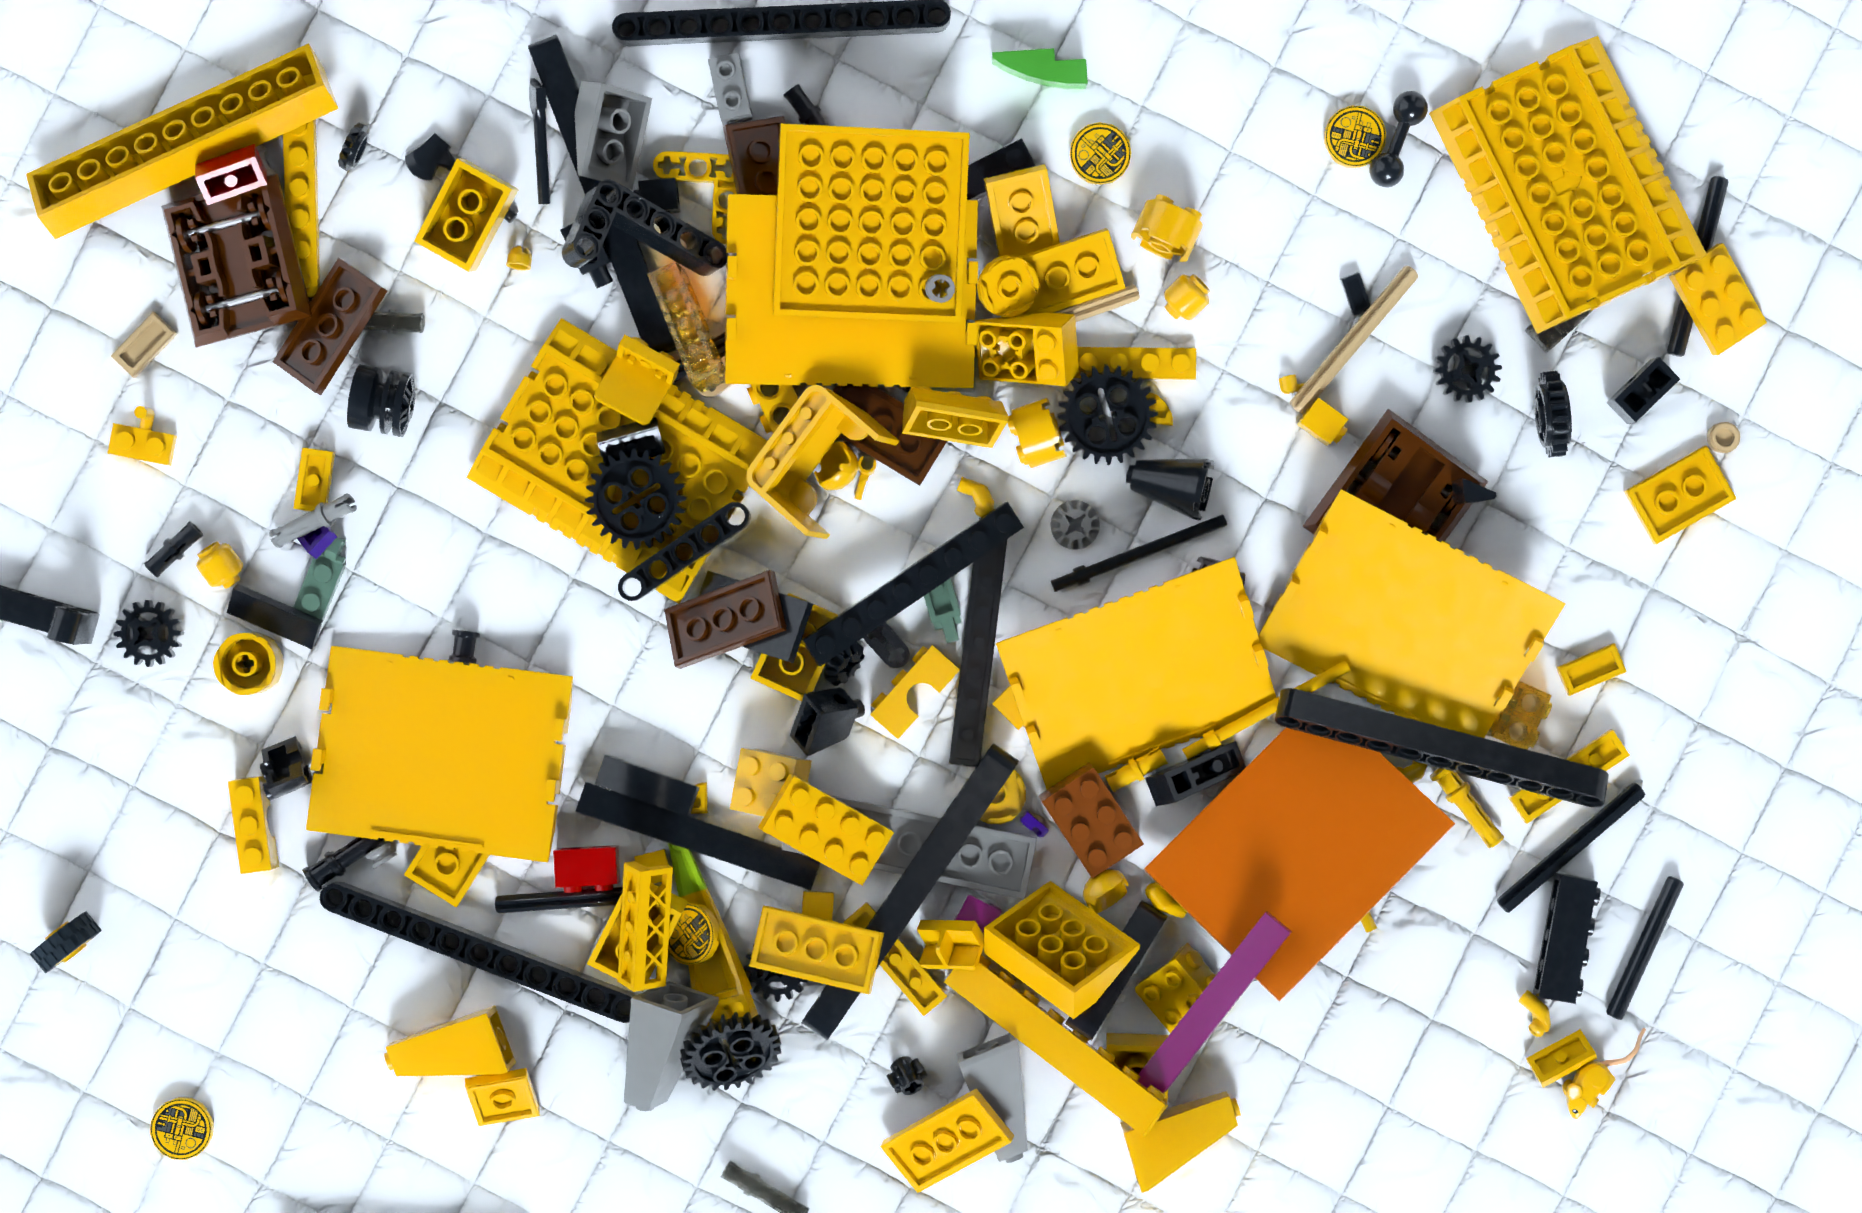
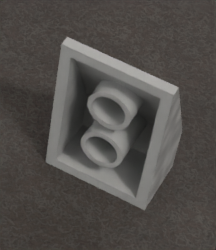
[575,81,653,190]

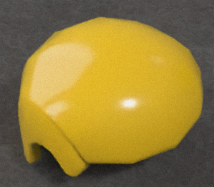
[814,441,859,490]
[1083,869,1129,913]

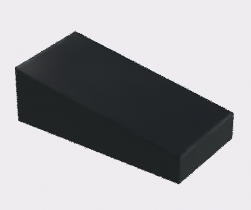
[1339,272,1371,316]

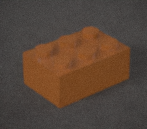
[1038,762,1144,879]

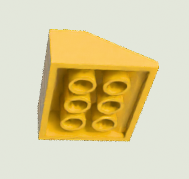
[984,881,1140,1019]

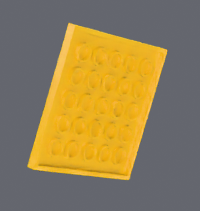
[773,123,970,323]

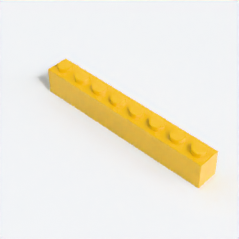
[944,954,1168,1136]

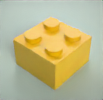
[730,748,812,817]

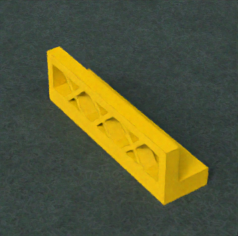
[617,861,673,992]

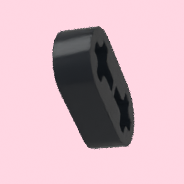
[863,622,910,668]

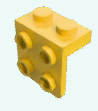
[594,334,680,426]
[1135,942,1216,1033]

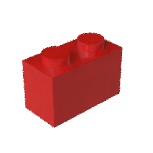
[195,144,267,205]
[553,845,621,893]

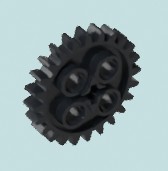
[1057,364,1158,465]
[585,448,688,550]
[680,1012,782,1091]

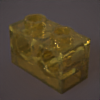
[1487,681,1552,750]

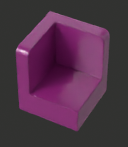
[954,895,1002,935]

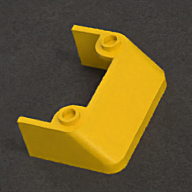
[746,385,899,539]

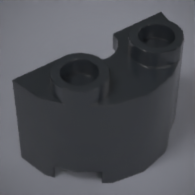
[260,736,312,801]

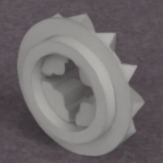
[1050,500,1100,550]

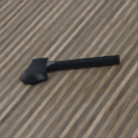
[529,78,550,204]
[405,133,518,223]

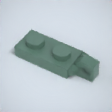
[293,537,346,623]
[924,578,962,644]

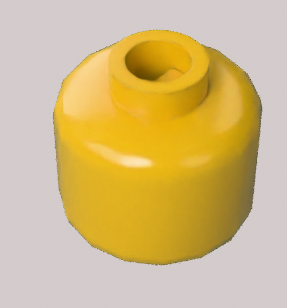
[1164,274,1210,320]
[196,541,243,589]

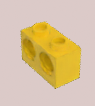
[746,384,799,434]

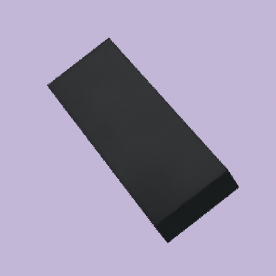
[227,583,323,650]

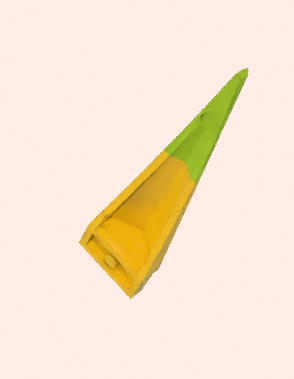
[668,843,758,1027]

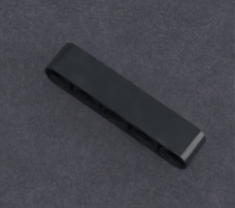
[618,502,751,601]
[1065,900,1168,1041]

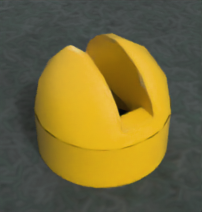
[506,246,532,271]

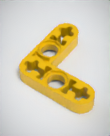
[653,151,737,246]

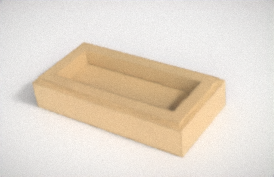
[111,311,178,378]

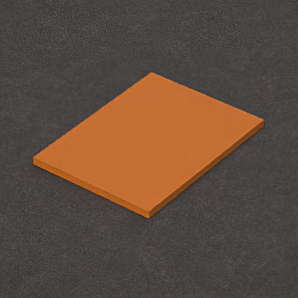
[1144,728,1455,1002]

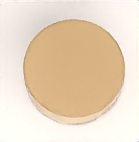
[1707,422,1740,453]

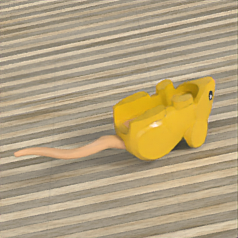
[1562,1028,1646,1119]

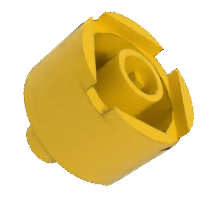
[1131,194,1203,262]
[1007,398,1067,468]
[213,632,284,695]

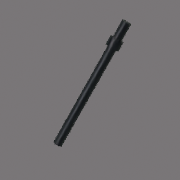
[1050,514,1227,592]

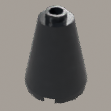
[1126,459,1214,520]

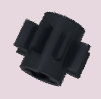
[886,1056,928,1095]

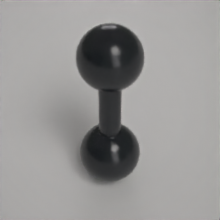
[1369,91,1428,188]

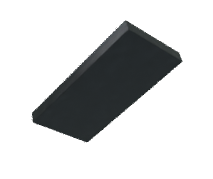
[699,570,813,663]

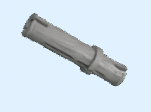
[269,493,357,548]

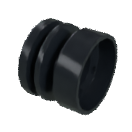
[347,364,416,437]

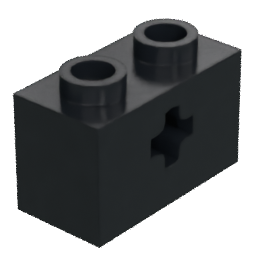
[1606,357,1680,425]

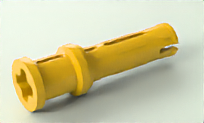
[1430,768,1504,849]

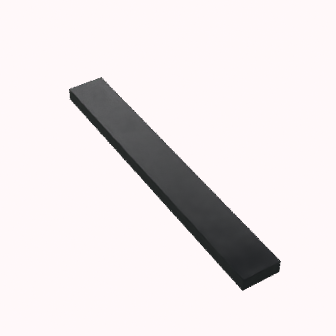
[949,518,1008,767]
[575,782,820,891]

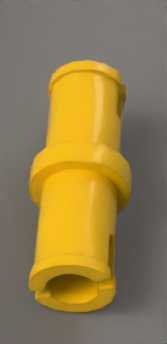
[1105,746,1168,793]

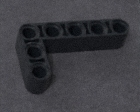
[562,179,729,277]
[0,585,100,645]

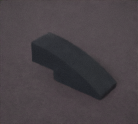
[595,755,700,817]

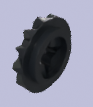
[338,123,369,171]
[824,642,865,686]

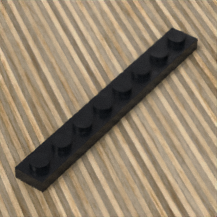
[801,502,1024,667]

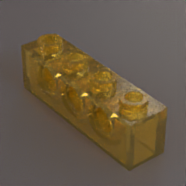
[647,261,725,393]

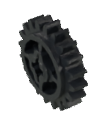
[1534,371,1572,458]

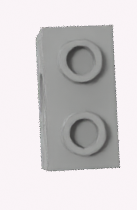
[707,52,753,126]

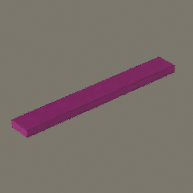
[1138,911,1292,1094]

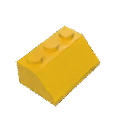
[902,386,1008,448]

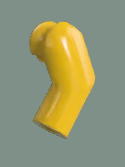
[1518,990,1551,1037]

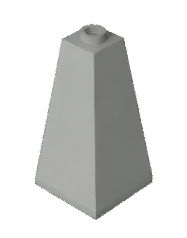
[624,981,719,1112]
[957,1033,1028,1163]

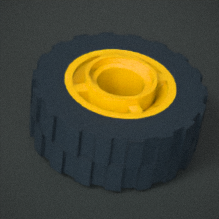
[30,911,102,974]

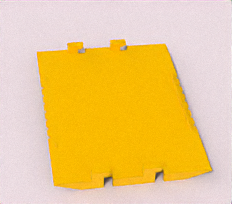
[1429,36,1707,334]
[725,194,978,388]
[466,318,768,604]
[1258,489,1566,738]
[996,557,1276,790]
[306,646,573,863]

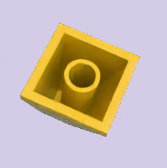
[384,1005,516,1076]
[1120,1091,1241,1193]

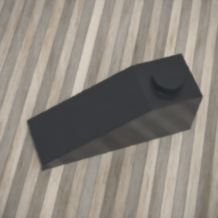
[1145,741,1246,807]

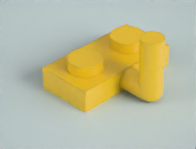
[108,406,177,466]

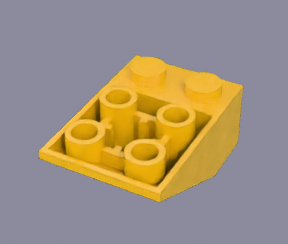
[974,312,1079,386]

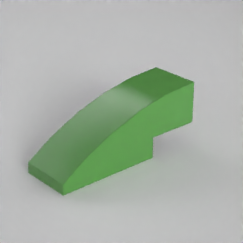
[991,48,1088,89]

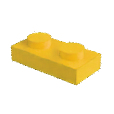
[293,447,335,511]
[1526,1029,1597,1088]

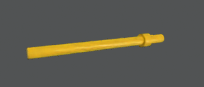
[1182,661,1351,760]

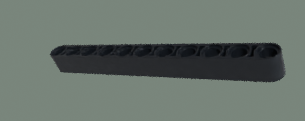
[612,0,951,46]
[527,34,679,353]
[1275,688,1609,807]
[801,743,1019,1040]
[319,881,636,1023]

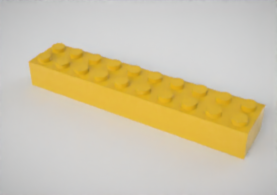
[26,43,339,239]

